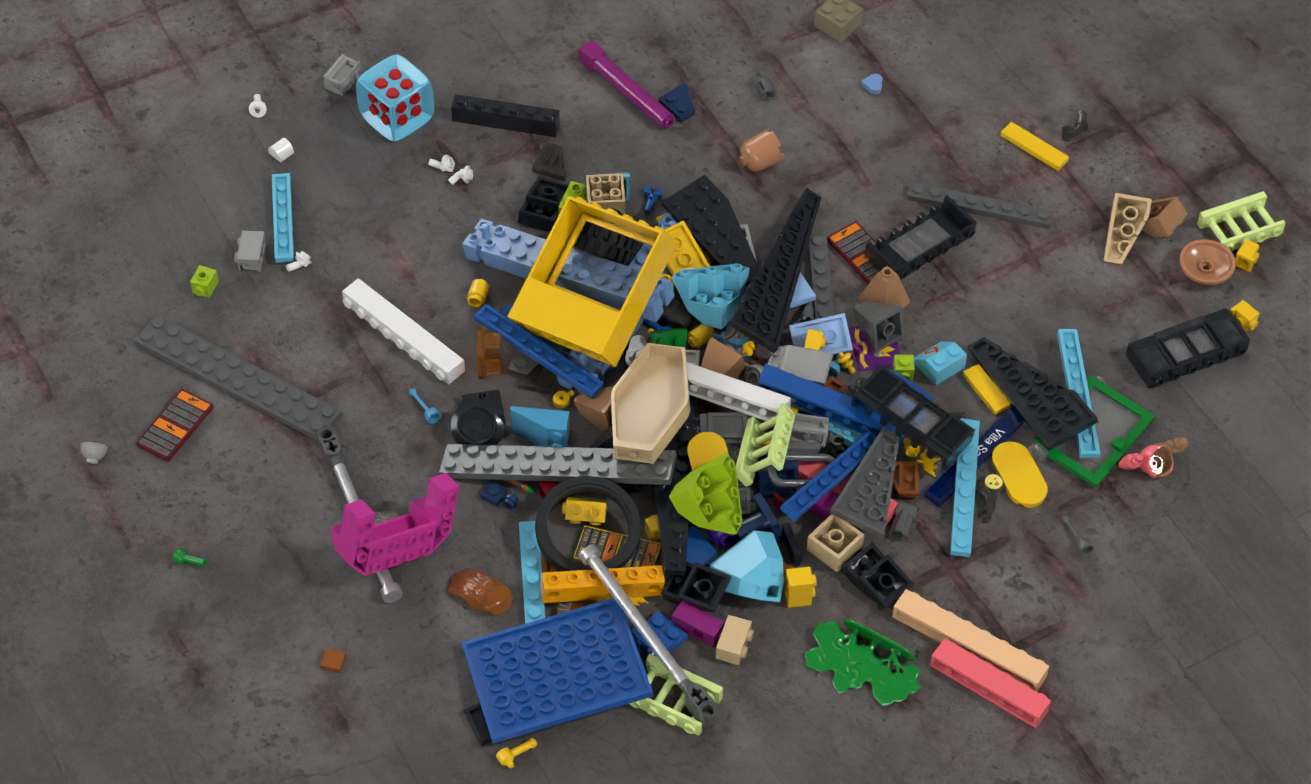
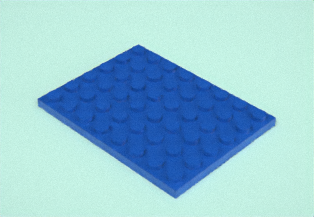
[461,598,653,744]

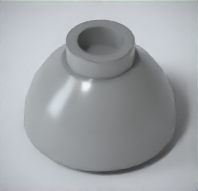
[745,364,764,386]
[80,442,108,464]

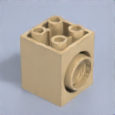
[586,173,625,216]

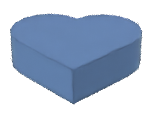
[861,74,883,95]

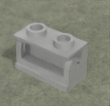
[323,54,362,96]
[234,230,266,272]
[789,413,829,448]

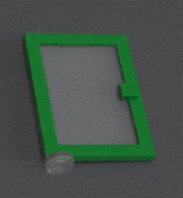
[1028,376,1155,488]

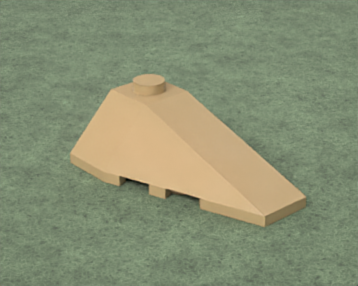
[1103,193,1152,265]

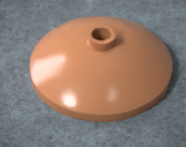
[1179,239,1236,285]

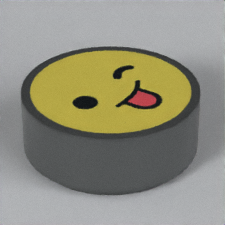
[983,474,1004,494]

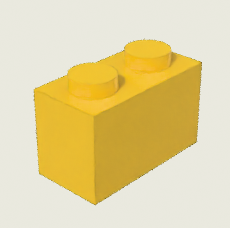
[784,567,817,608]

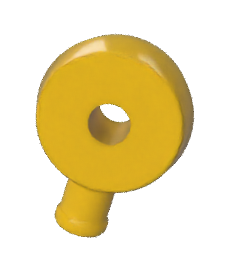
[552,390,575,409]

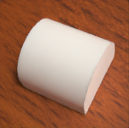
[268,138,294,163]

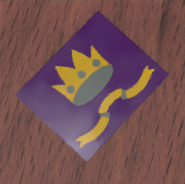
[848,326,900,371]

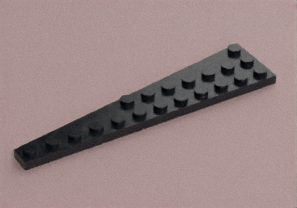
[727,188,822,353]
[652,395,696,576]

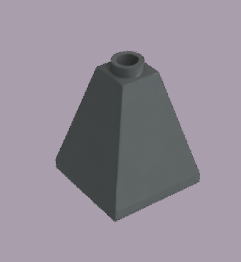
[854,301,905,353]

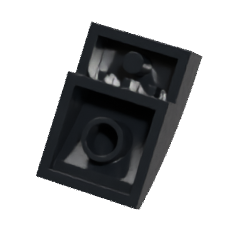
[518,177,569,232]
[840,542,914,608]
[661,562,732,612]

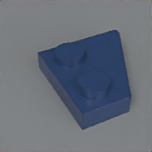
[659,82,695,123]

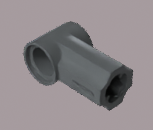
[889,501,919,541]

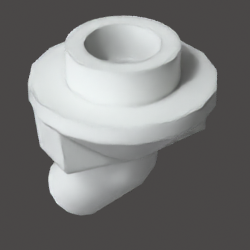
[249,94,267,118]
[428,155,455,172]
[448,165,473,185]
[286,251,312,271]

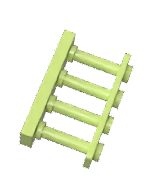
[1197,191,1286,252]
[736,403,795,487]
[629,654,723,736]

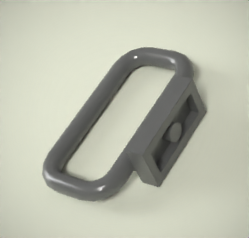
[767,442,840,487]

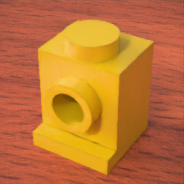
[1235,239,1260,272]
[1230,300,1260,332]

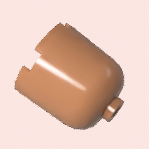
[739,128,785,172]

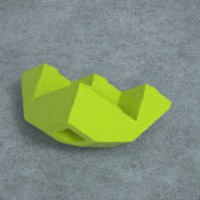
[669,453,743,535]

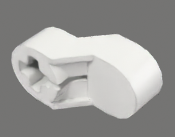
[625,335,648,367]

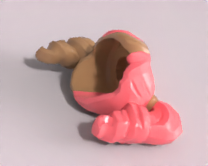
[1118,437,1189,478]

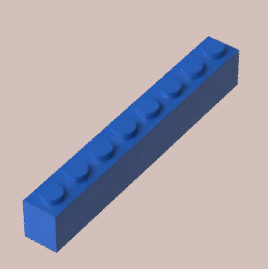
[757,363,905,449]

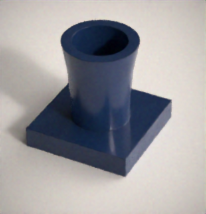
[758,454,798,498]
[736,493,783,545]

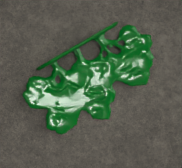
[805,619,921,706]

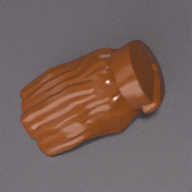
[448,568,513,615]

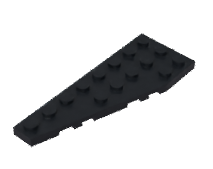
[662,175,759,294]
[968,337,1098,451]

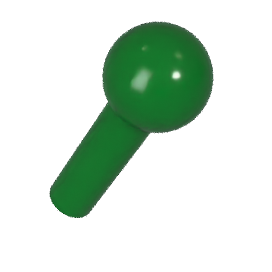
[172,549,207,567]

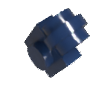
[480,480,519,509]

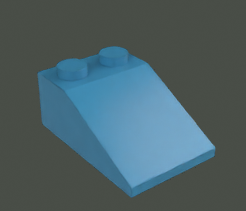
[510,406,570,447]

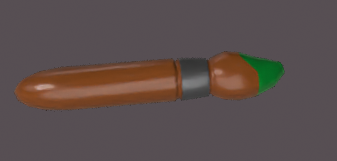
[506,480,535,493]

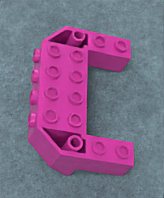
[330,473,460,576]

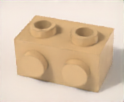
[716,615,754,665]

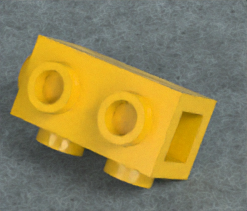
[562,497,607,525]

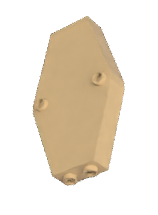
[611,343,690,464]

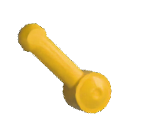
[496,738,537,769]

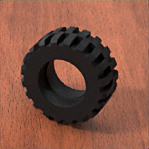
[574,221,639,266]

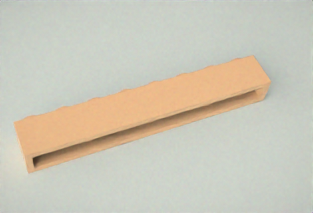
[892,589,1049,692]

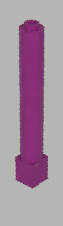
[579,40,674,129]

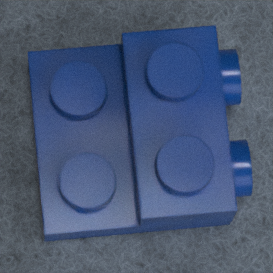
[631,611,688,657]

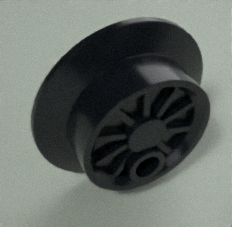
[451,399,505,445]

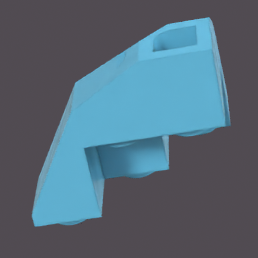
[672,264,749,329]
[709,530,784,602]

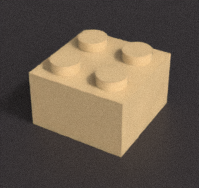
[807,514,864,572]

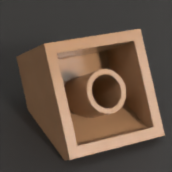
[1142,197,1188,238]

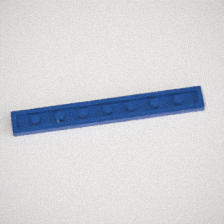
[474,304,604,399]
[780,430,877,522]

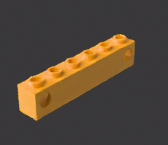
[540,565,665,603]

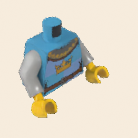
[713,325,757,363]

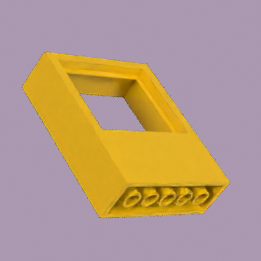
[507,196,676,367]

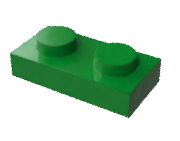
[649,328,687,348]

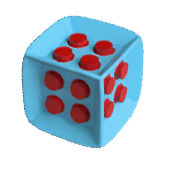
[356,54,434,142]

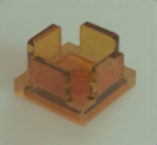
[477,326,501,379]

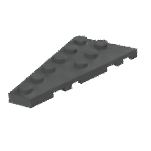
[830,428,900,540]

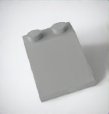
[768,345,833,386]

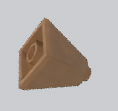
[857,266,910,309]
[701,337,746,379]
[574,386,614,432]

